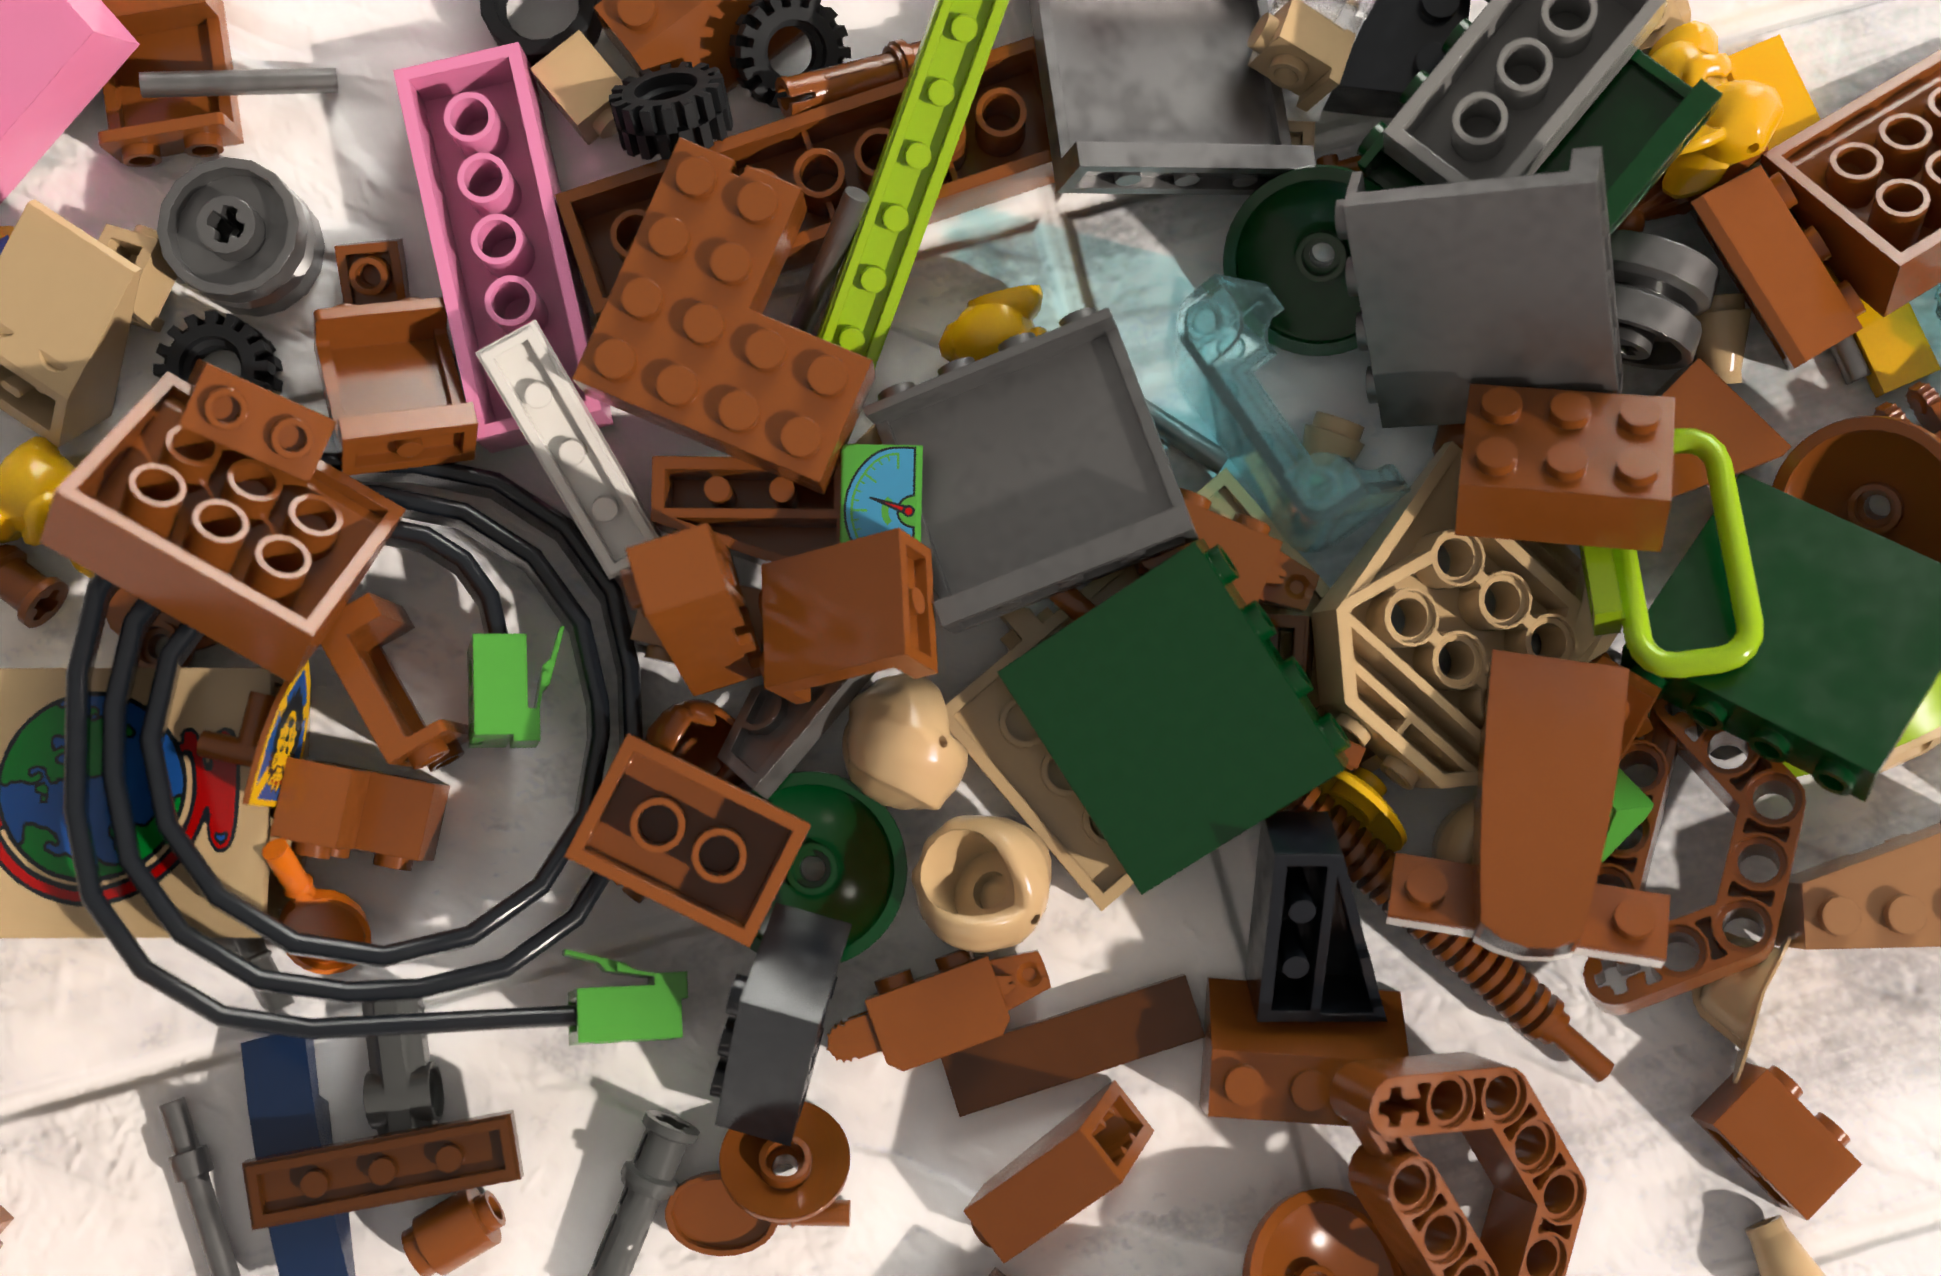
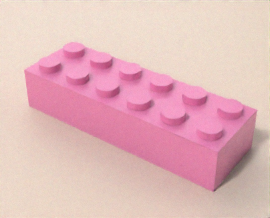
[393,42,614,453]

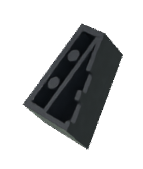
[1322,0,1471,119]
[1245,811,1387,1022]

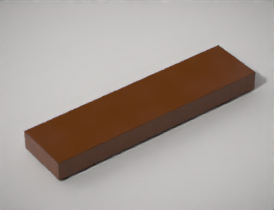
[941,974,1206,1117]
[242,1110,524,1230]

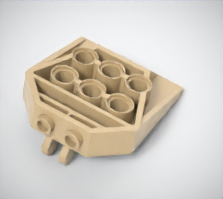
[1311,441,1622,790]

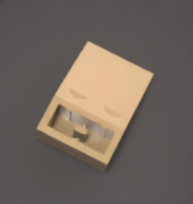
[0,199,142,448]

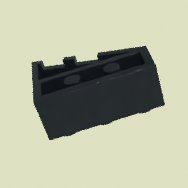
[709,902,852,1146]

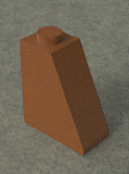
[1653,358,1792,499]
[963,1080,1155,1264]

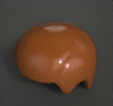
[645,699,736,775]

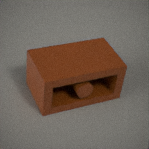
[1691,1062,1863,1221]

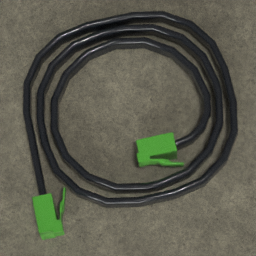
[63,452,688,1046]

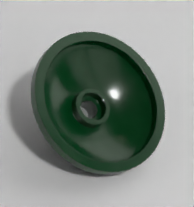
[1223,165,1386,356]
[748,771,908,963]

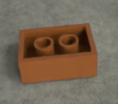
[1455,384,1675,552]
[564,733,811,948]

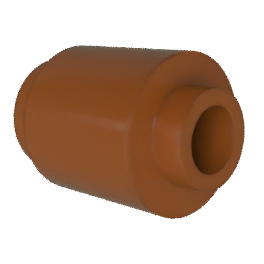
[401,1188,506,1276]

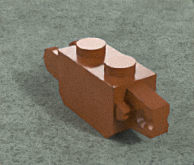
[1134,488,1320,613]
[826,950,1051,1072]

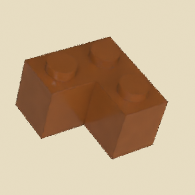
[270,757,450,871]

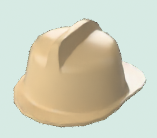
[1691,932,1791,1084]

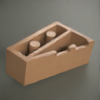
[1776,820,1941,950]

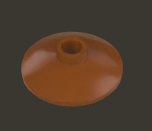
[719,1102,850,1223]

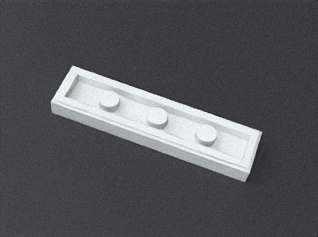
[475,319,662,580]

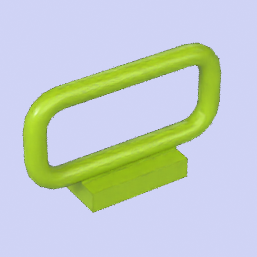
[1579,428,1764,678]

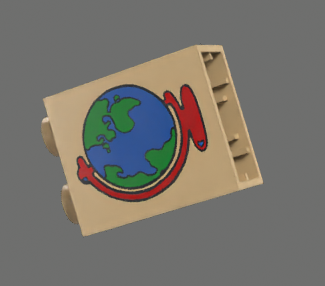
[0,668,311,938]

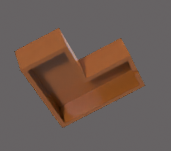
[572,137,876,495]

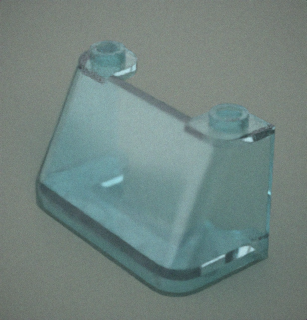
[1173,274,1411,553]

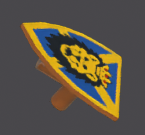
[197,660,311,807]

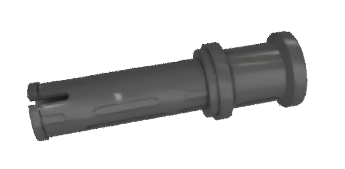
[587,1110,700,1276]

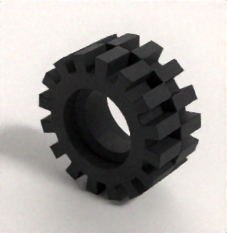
[729,0,851,109]
[609,62,733,160]
[153,311,283,392]

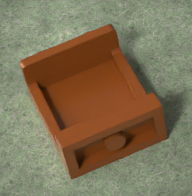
[98,0,244,168]
[313,297,478,476]
[179,359,338,481]
[758,527,938,705]
[321,592,469,772]

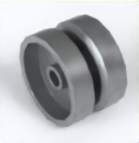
[157,157,325,317]
[1610,230,1720,370]

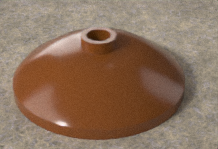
[1772,415,1941,563]
[1242,1188,1406,1276]

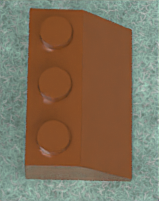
[594,0,805,93]
[1690,165,1866,371]
[1199,977,1409,1126]

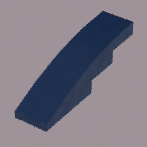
[241,1035,356,1276]

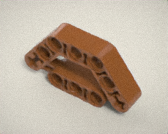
[1583,699,1806,1015]
[1329,1052,1587,1276]

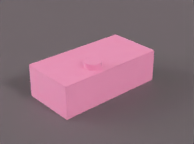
[0,0,140,204]

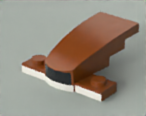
[1385,649,1671,968]

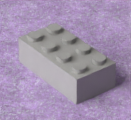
[1383,0,1668,185]

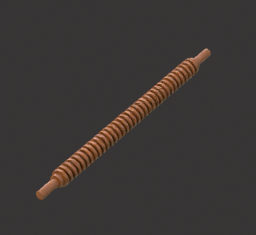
[1048,588,1614,1082]

